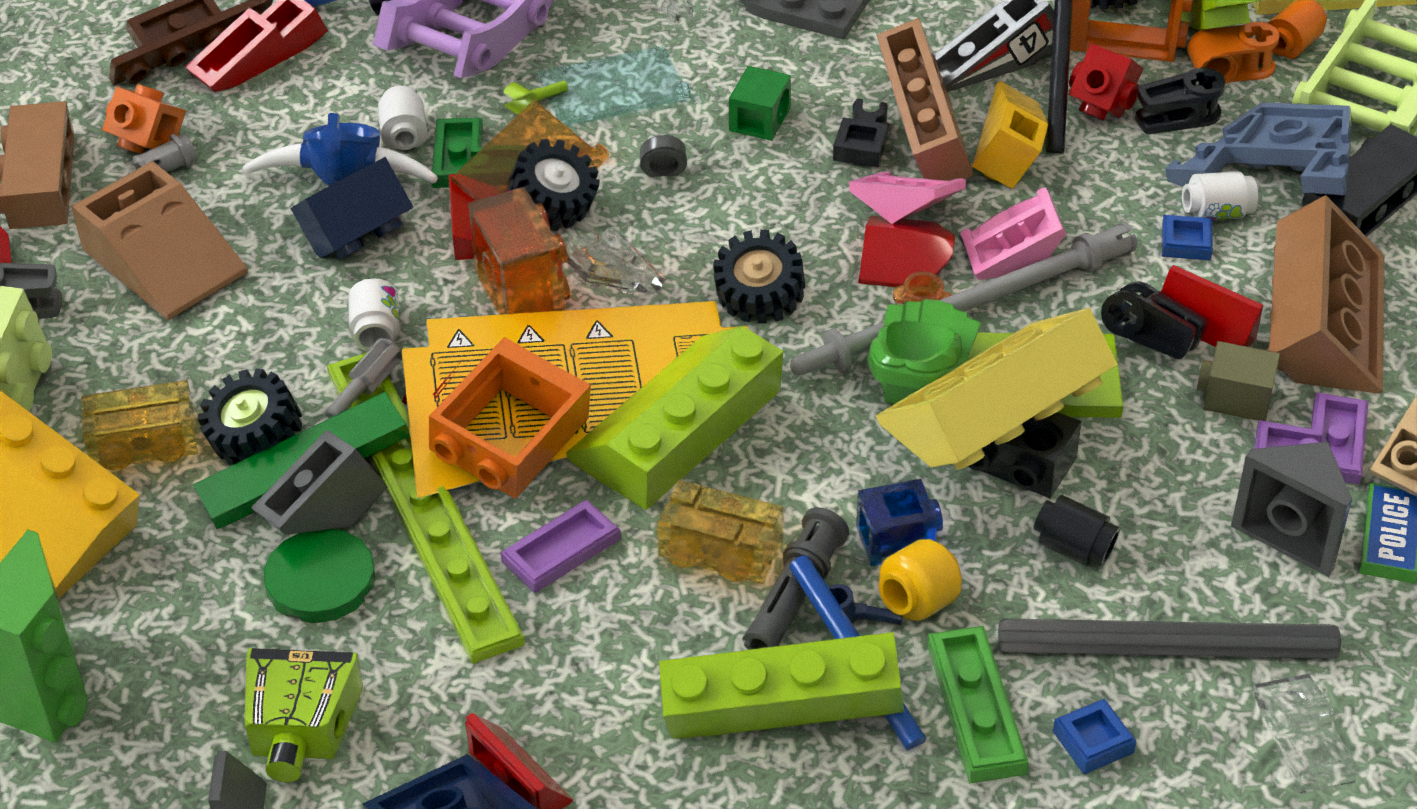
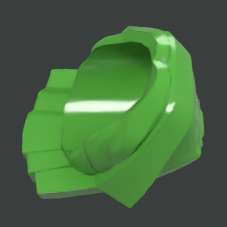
[866,299,981,405]

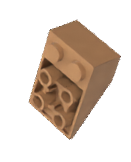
[71,161,248,320]

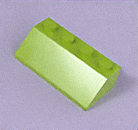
[566,326,784,510]

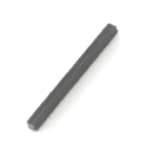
[998,618,1341,659]

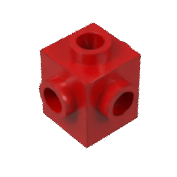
[1068,43,1144,121]

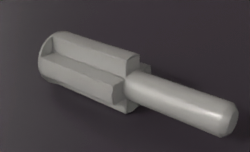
[326,338,402,418]

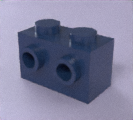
[290,157,414,260]

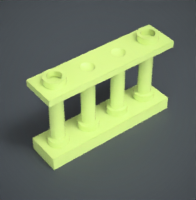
[1292,0,1417,136]

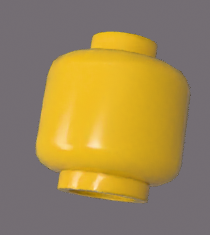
[879,539,962,621]

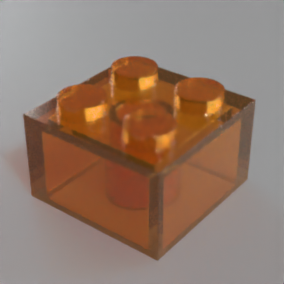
[468,187,571,315]

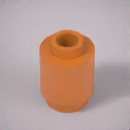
[1268,0,1327,59]

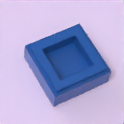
[1162,215,1213,261]
[1053,698,1136,774]

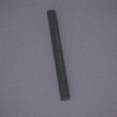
[1046,0,1073,154]

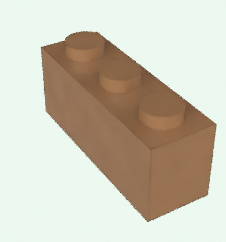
[0,101,75,229]

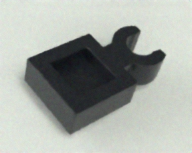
[833,99,888,167]

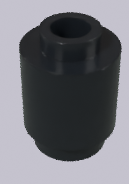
[1033,495,1121,567]

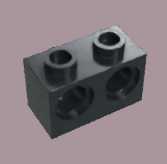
[968,412,1082,499]

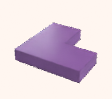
[1254,392,1369,485]

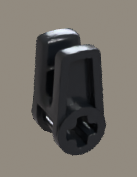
[1135,68,1226,134]
[1101,281,1207,359]

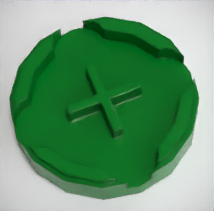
[263,529,376,623]

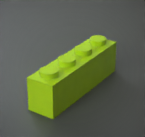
[659,632,904,739]

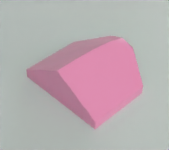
[849,172,966,224]
[960,187,1066,280]

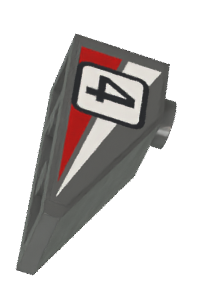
[935,0,1054,92]

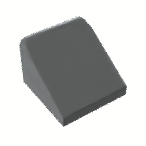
[208,751,267,809]

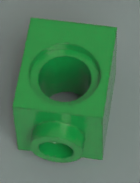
[729,66,791,141]

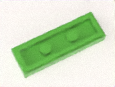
[927,626,1029,784]

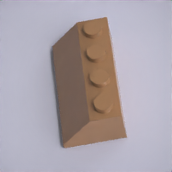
[1268,195,1385,394]

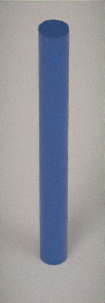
[789,555,927,751]

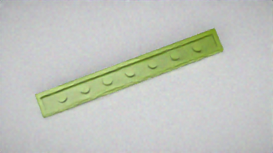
[327,353,525,664]

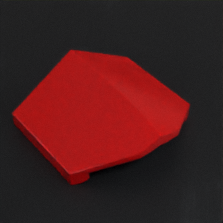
[859,215,956,290]

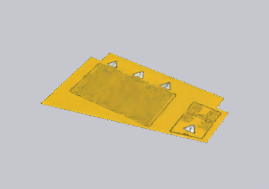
[402,301,748,498]

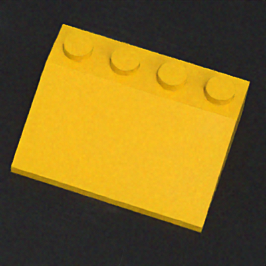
[0,390,140,599]

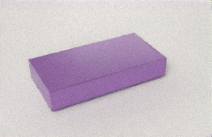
[500,499,621,593]

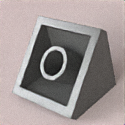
[1231,441,1352,577]

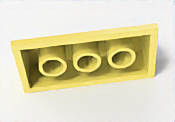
[875,307,1118,470]

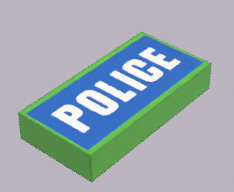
[1359,483,1417,584]

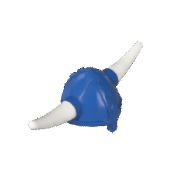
[242,113,438,186]

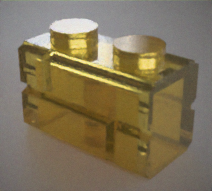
[81,380,198,470]
[657,480,784,584]

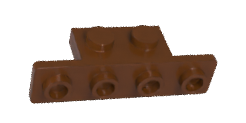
[109,0,273,86]

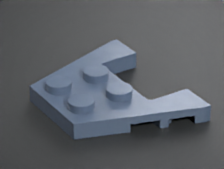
[1165,102,1352,195]

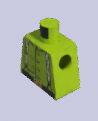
[245,648,363,783]

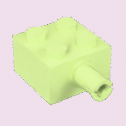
[0,286,52,411]

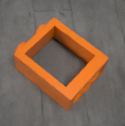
[1070,0,1193,62]
[429,337,591,499]

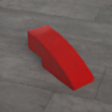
[185,0,328,92]

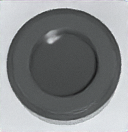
[640,135,687,177]

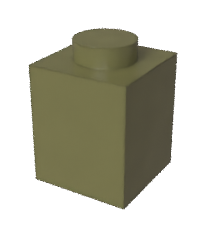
[1196,341,1280,421]

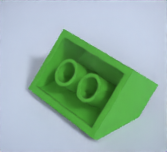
[0,530,88,743]

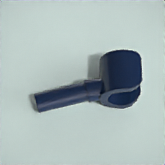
[828,584,903,625]

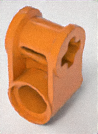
[1187,22,1280,84]

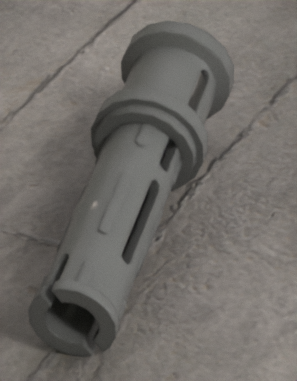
[742,507,849,650]

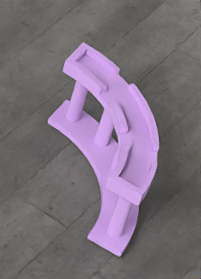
[373,0,554,78]

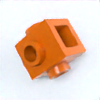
[102,83,186,154]

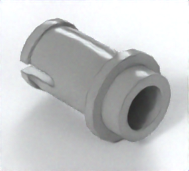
[132,134,197,173]

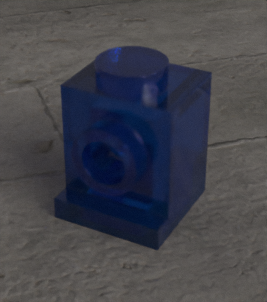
[856,479,943,566]

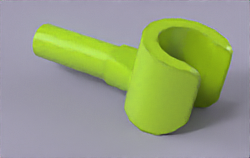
[504,80,568,115]

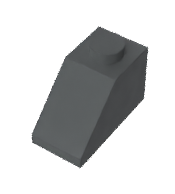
[251,430,388,535]

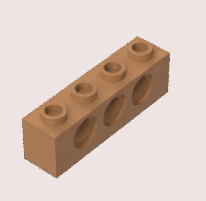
[876,18,974,181]

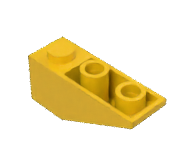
[972,80,1048,189]

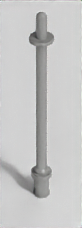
[790,222,1137,375]

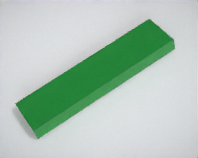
[193,392,410,529]

